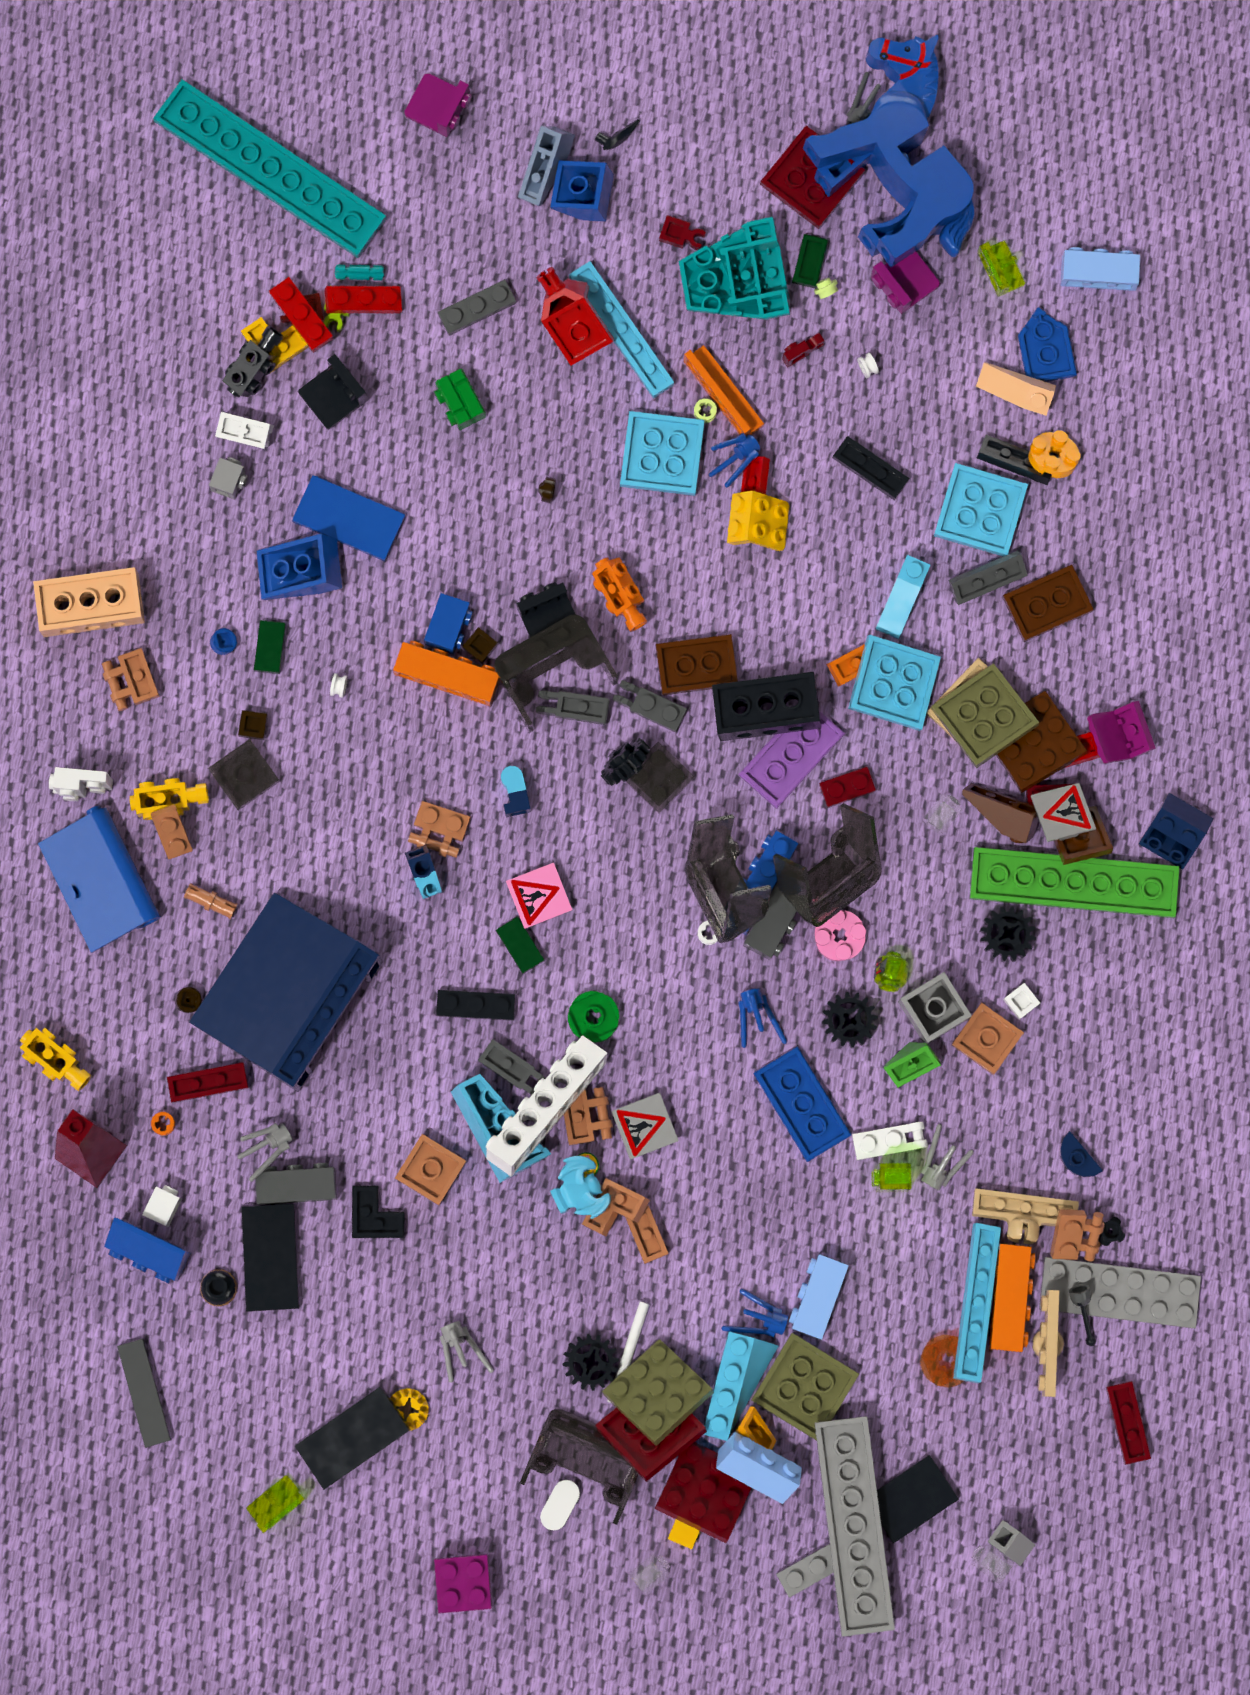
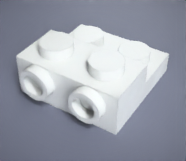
[49,767,113,801]

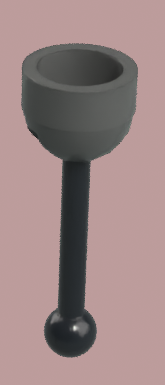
[1069,1285,1096,1346]

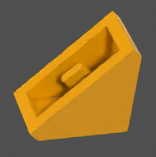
[735,1406,777,1450]

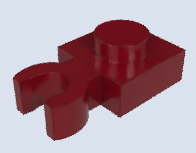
[659,215,706,250]
[782,333,825,368]

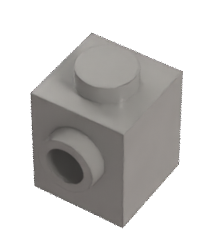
[209,457,248,500]
[987,1520,1036,1566]

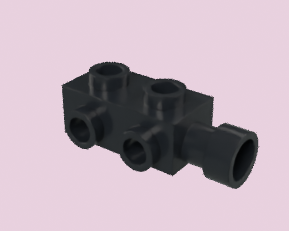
[222,326,284,398]

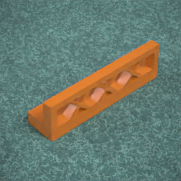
[684,345,764,436]

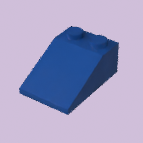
[257,533,342,600]

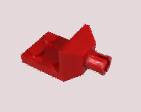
[536,267,614,366]

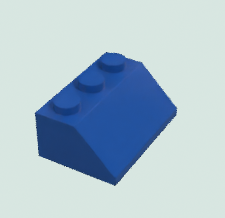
[104,1217,191,1284]

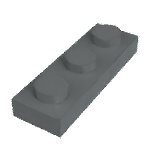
[437,280,516,336]
[948,551,1028,605]

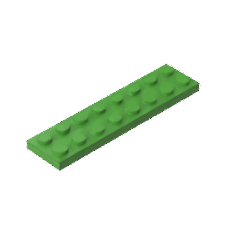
[969,847,1179,918]

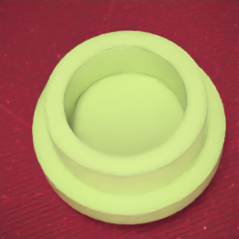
[814,277,838,299]

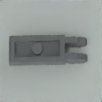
[612,680,687,733]
[536,690,610,725]
[478,1039,546,1096]

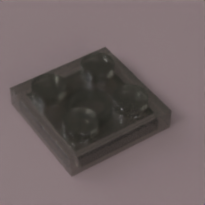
[208,739,280,811]
[625,742,695,814]

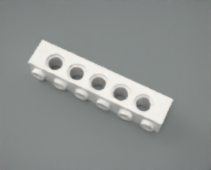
[486,1035,607,1177]

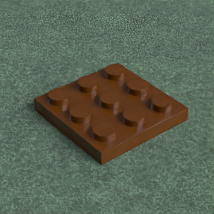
[996,691,1087,793]

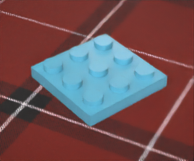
[620,411,705,496]
[934,463,1028,557]
[848,635,941,731]

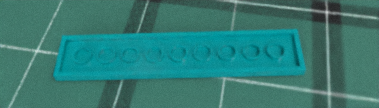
[153,79,387,258]

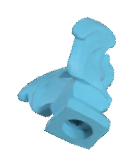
[550,1156,611,1219]

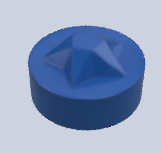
[210,628,237,655]

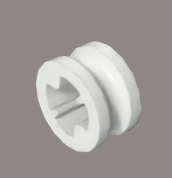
[857,353,879,378]
[330,673,348,698]
[698,921,721,945]

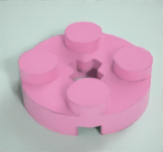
[814,909,866,961]

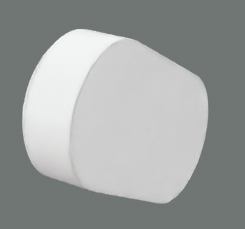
[540,1480,580,1530]

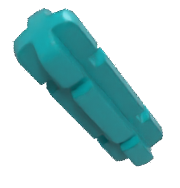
[335,265,384,280]

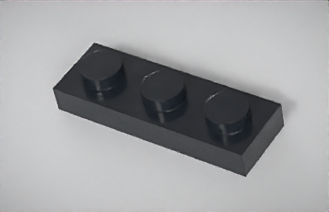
[977,434,1052,485]
[832,436,910,501]
[436,990,515,1021]

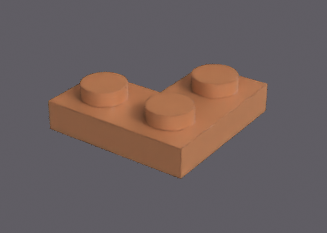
[582,1178,650,1237]

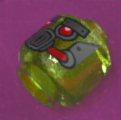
[873,952,909,992]

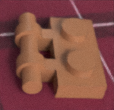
[102,648,160,711]
[408,801,471,858]
[564,1087,613,1146]
[1050,1209,1104,1262]

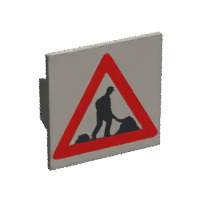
[1031,783,1096,842]
[611,1093,678,1160]

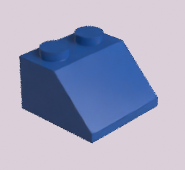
[550,160,614,222]

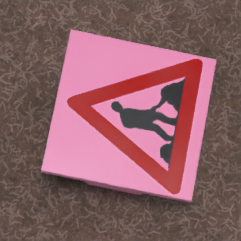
[506,863,572,929]

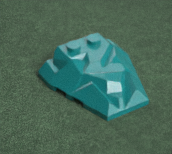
[679,217,790,320]

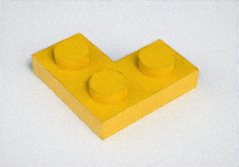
[241,317,308,373]

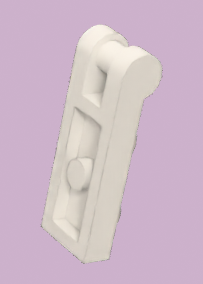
[852,1122,928,1160]

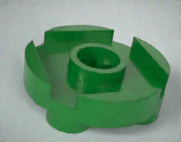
[568,991,619,1043]

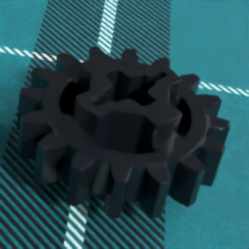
[601,738,650,786]
[979,906,1036,963]
[821,992,878,1049]
[562,1333,619,1391]

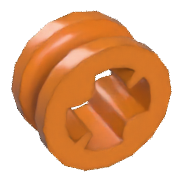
[151,1112,175,1136]

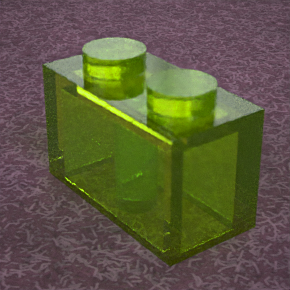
[871,1163,911,1192]

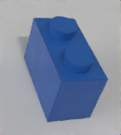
[424,593,473,655]

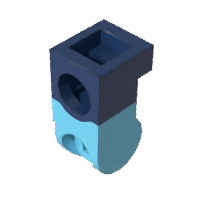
[501,766,531,818]
[405,845,442,899]

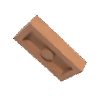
[151,804,193,860]
[625,1205,669,1264]

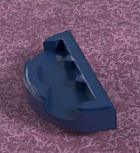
[1060,1131,1103,1177]

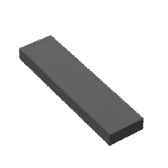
[117,1339,171,1448]

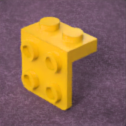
[727,491,789,551]

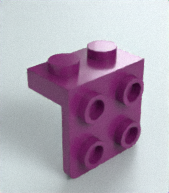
[404,73,472,137]
[871,252,940,315]
[1087,701,1156,764]

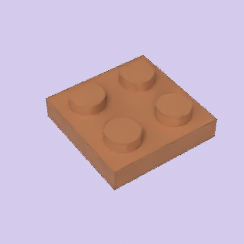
[951,1002,1024,1075]
[395,1134,467,1206]

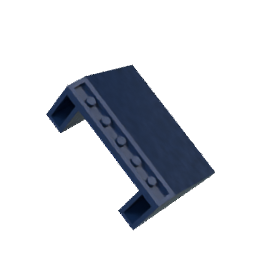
[189,892,383,1092]

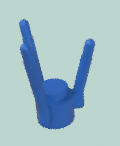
[709,433,760,488]
[738,988,787,1048]
[721,1289,788,1337]

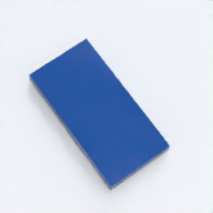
[292,475,406,562]
[753,1047,851,1162]

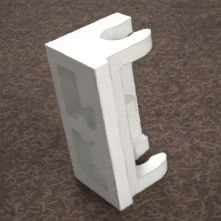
[215,412,274,449]

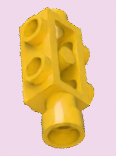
[129,778,209,820]
[20,1027,92,1092]

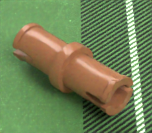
[184,883,238,919]

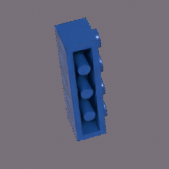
[723,830,799,935]

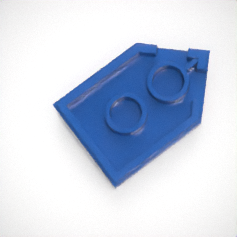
[1018,307,1077,382]

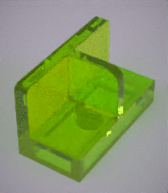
[977,241,1025,297]
[246,1475,306,1533]

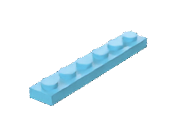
[569,261,674,399]
[953,1223,1001,1383]

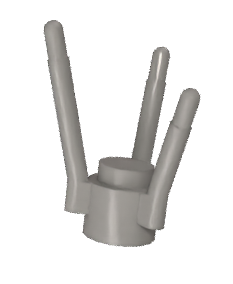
[237,1123,292,1182]
[920,1124,974,1191]
[439,1321,494,1383]

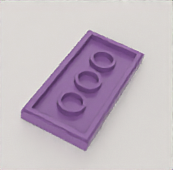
[739,712,845,809]

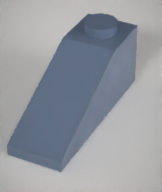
[518,126,575,206]

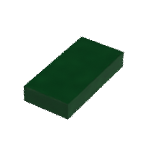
[792,234,828,289]
[254,620,286,674]
[496,917,545,974]

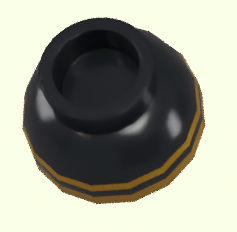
[200,1269,237,1307]

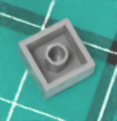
[898,972,972,1044]

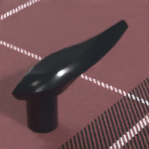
[595,119,640,150]

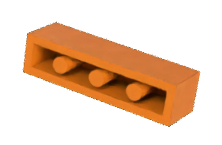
[393,641,500,707]
[989,1244,1035,1352]

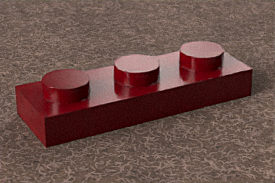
[167,1062,249,1103]
[1106,1381,1151,1465]

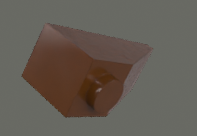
[962,782,1039,843]

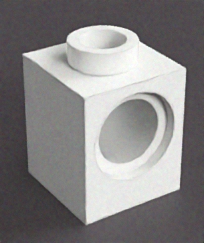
[142,1185,182,1227]

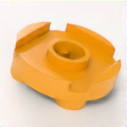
[1028,430,1081,478]

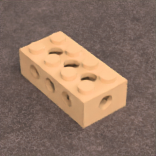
[33,567,145,637]

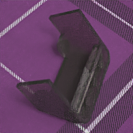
[495,615,618,733]
[773,803,882,927]
[685,814,772,943]
[520,1409,638,1525]

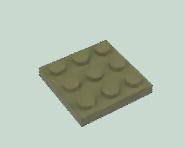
[931,663,1039,769]
[751,1333,859,1440]
[602,1339,714,1446]

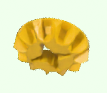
[390,1388,429,1430]

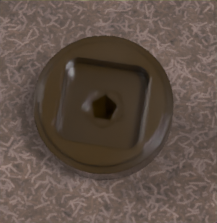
[538,476,556,503]
[174,987,202,1013]

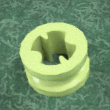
[694,399,717,423]

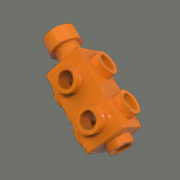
[592,557,647,632]

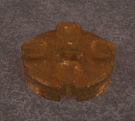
[920,1335,964,1388]

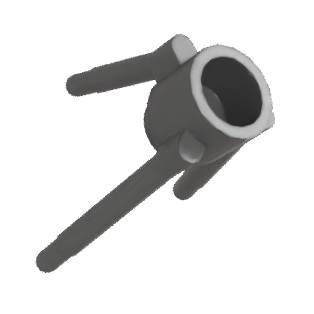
[846,72,881,124]

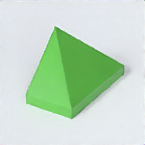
[884,1042,941,1088]

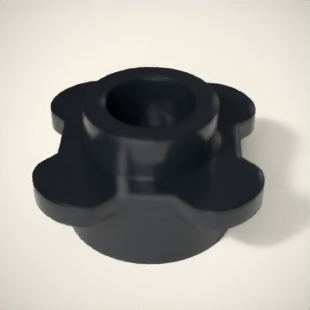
[1100,1217,1125,1246]

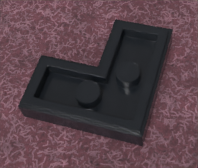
[352,1186,405,1238]

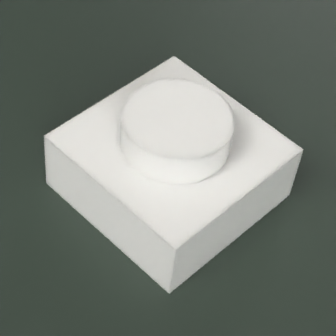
[1003,983,1040,1020]

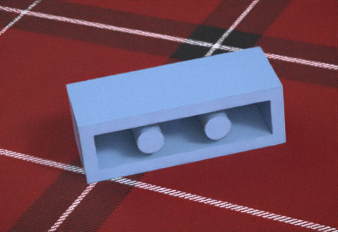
[1061,247,1140,291]
[788,1254,849,1340]
[716,1432,802,1504]

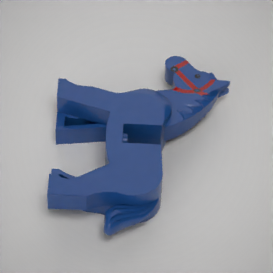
[803,35,974,267]

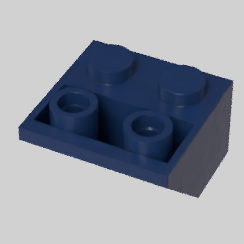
[1139,793,1214,870]

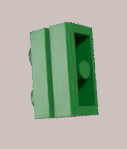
[433,369,486,431]

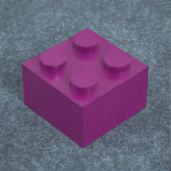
[434,1554,492,1614]

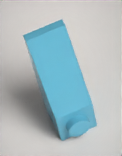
[875,555,930,639]

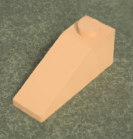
[976,362,1056,416]

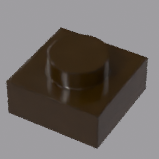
[462,627,498,664]
[238,710,268,740]

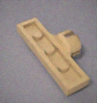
[972,1188,1079,1244]
[1032,1290,1064,1397]

